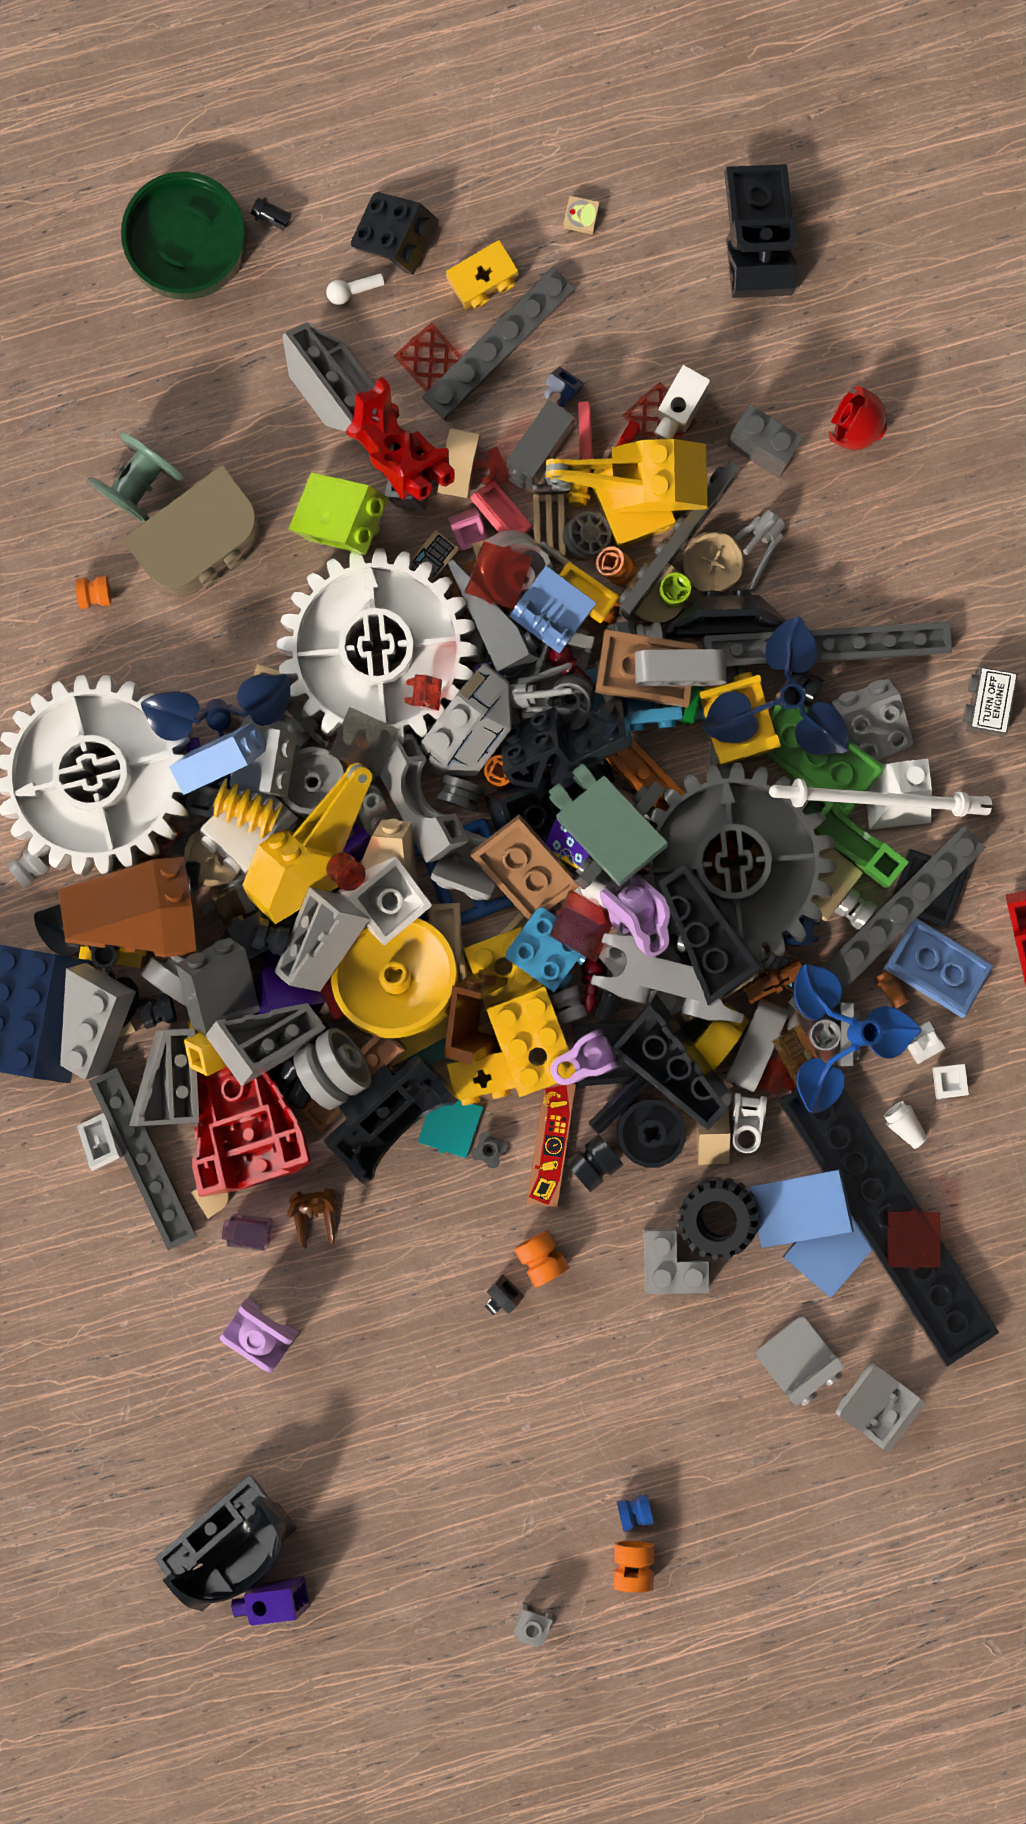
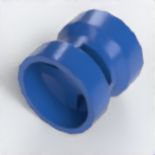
[617,1494,654,1532]

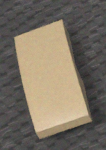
[437,428,481,498]

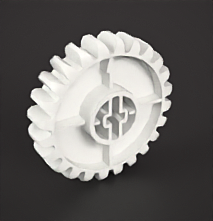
[277,548,478,750]
[0,675,190,876]

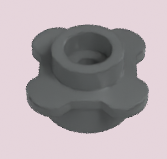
[471,1132,507,1168]

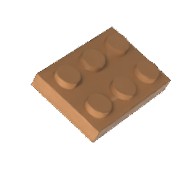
[595,629,698,708]
[471,814,579,920]

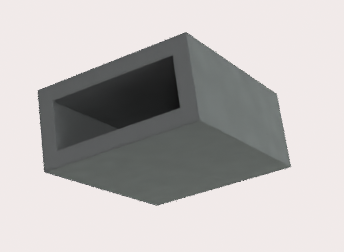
[506,399,575,490]
[728,404,803,478]
[176,937,260,1038]

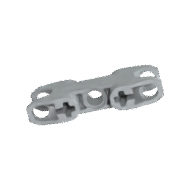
[591,933,754,1023]

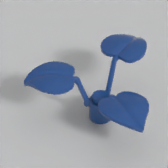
[794,963,922,1113]

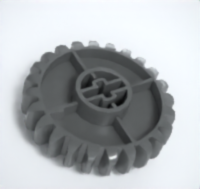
[640,763,837,963]

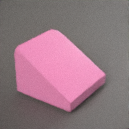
[448,508,489,552]

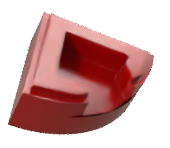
[617,420,640,446]

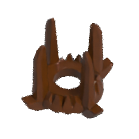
[287,1188,340,1249]

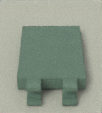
[549,764,667,887]

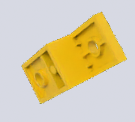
[463,926,575,1097]

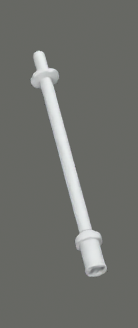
[769,779,992,817]

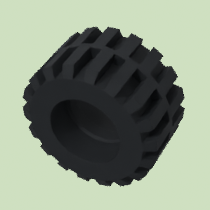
[678,1177,761,1260]

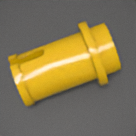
[566,469,591,507]

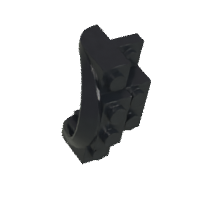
[323,1055,459,1185]
[154,1475,297,1612]

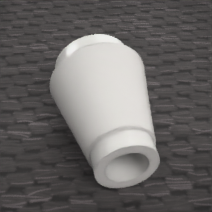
[884,1101,928,1148]

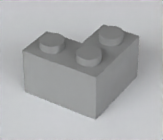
[643,1228,709,1294]

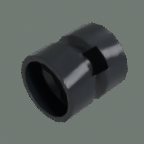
[565,1134,624,1193]

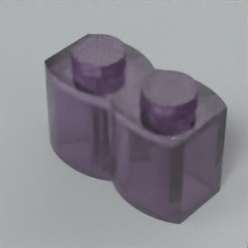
[222,1213,273,1251]

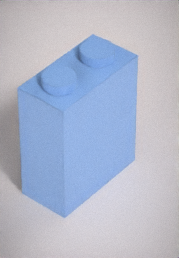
[169,722,266,795]

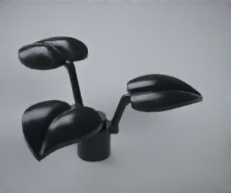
[34,904,139,1029]

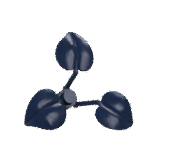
[703,616,848,755]
[141,674,290,789]

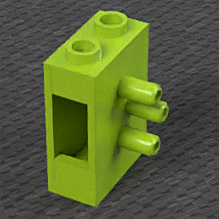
[288,472,389,555]

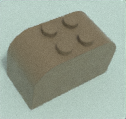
[122,465,260,596]

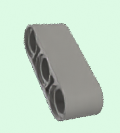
[635,649,727,686]
[725,998,789,1092]

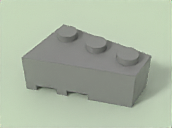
[275,887,370,992]
[60,963,136,1080]
[205,1003,326,1086]
[129,1028,199,1126]

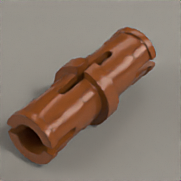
[742,958,802,1004]

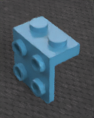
[506,907,592,992]

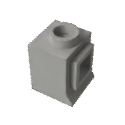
[512,1602,553,1648]

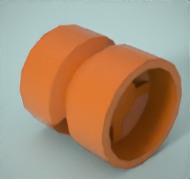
[514,1229,570,1288]
[613,1541,655,1592]

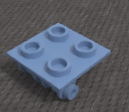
[509,566,596,653]

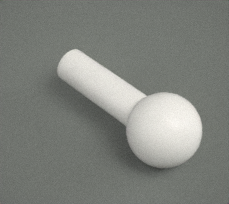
[326,273,384,305]

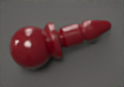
[549,645,595,691]
[581,955,606,1013]

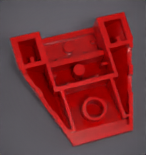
[192,1067,311,1197]

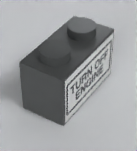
[963,667,1018,737]

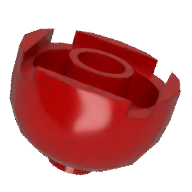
[829,386,887,450]

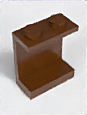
[444,969,508,1065]

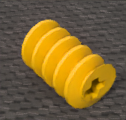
[213,778,283,838]

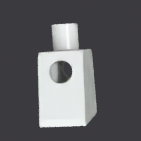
[654,365,710,439]

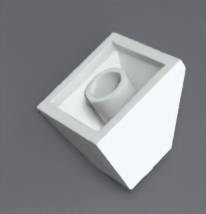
[866,759,932,830]
[337,856,432,945]

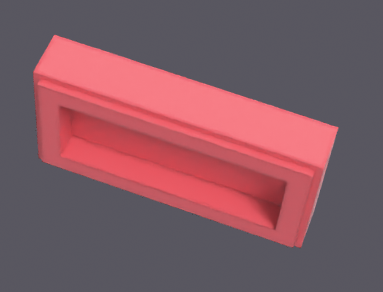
[577,401,593,460]
[470,481,533,534]

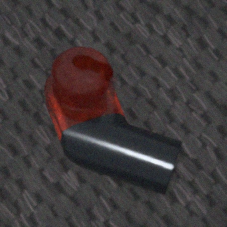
[185,861,201,895]

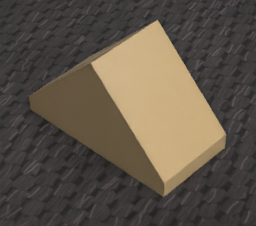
[696,1109,731,1165]

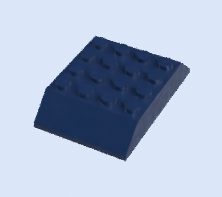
[0,945,93,1083]

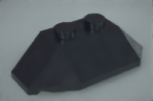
[665,590,787,639]

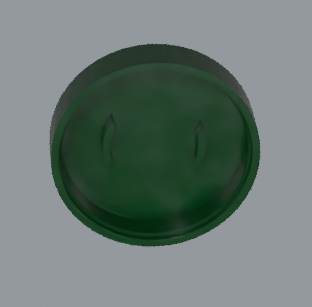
[121,171,247,300]

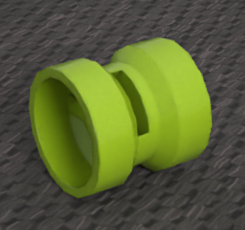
[659,572,691,608]

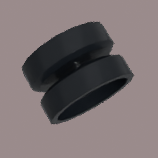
[617,1099,686,1168]

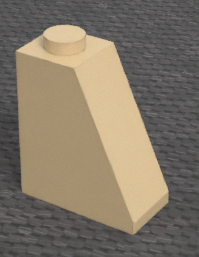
[356,819,418,885]

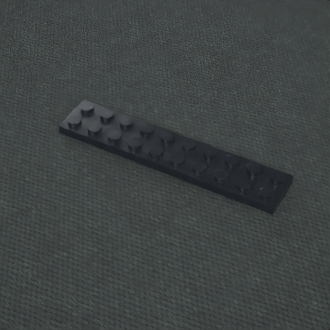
[778,1088,999,1367]

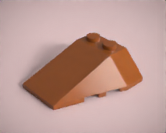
[58,853,196,957]

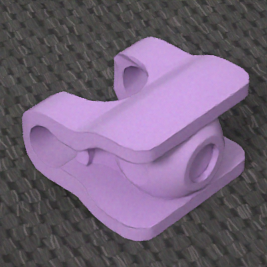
[600,873,670,957]
[550,1029,621,1085]
[220,1297,299,1373]

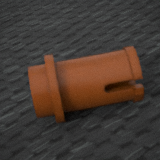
[875,970,911,1009]

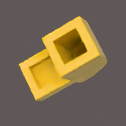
[694,1002,750,1070]
[184,1021,227,1076]

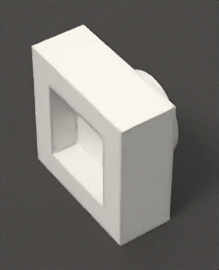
[932,1064,969,1099]

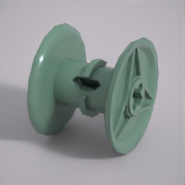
[87,432,184,523]

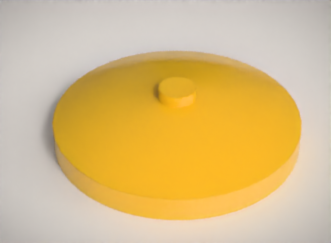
[331,918,458,1038]

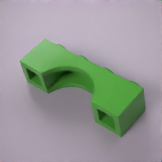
[804,784,909,889]

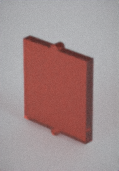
[465,540,533,609]
[549,890,612,962]
[888,1209,940,1270]

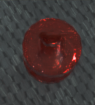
[326,852,366,891]

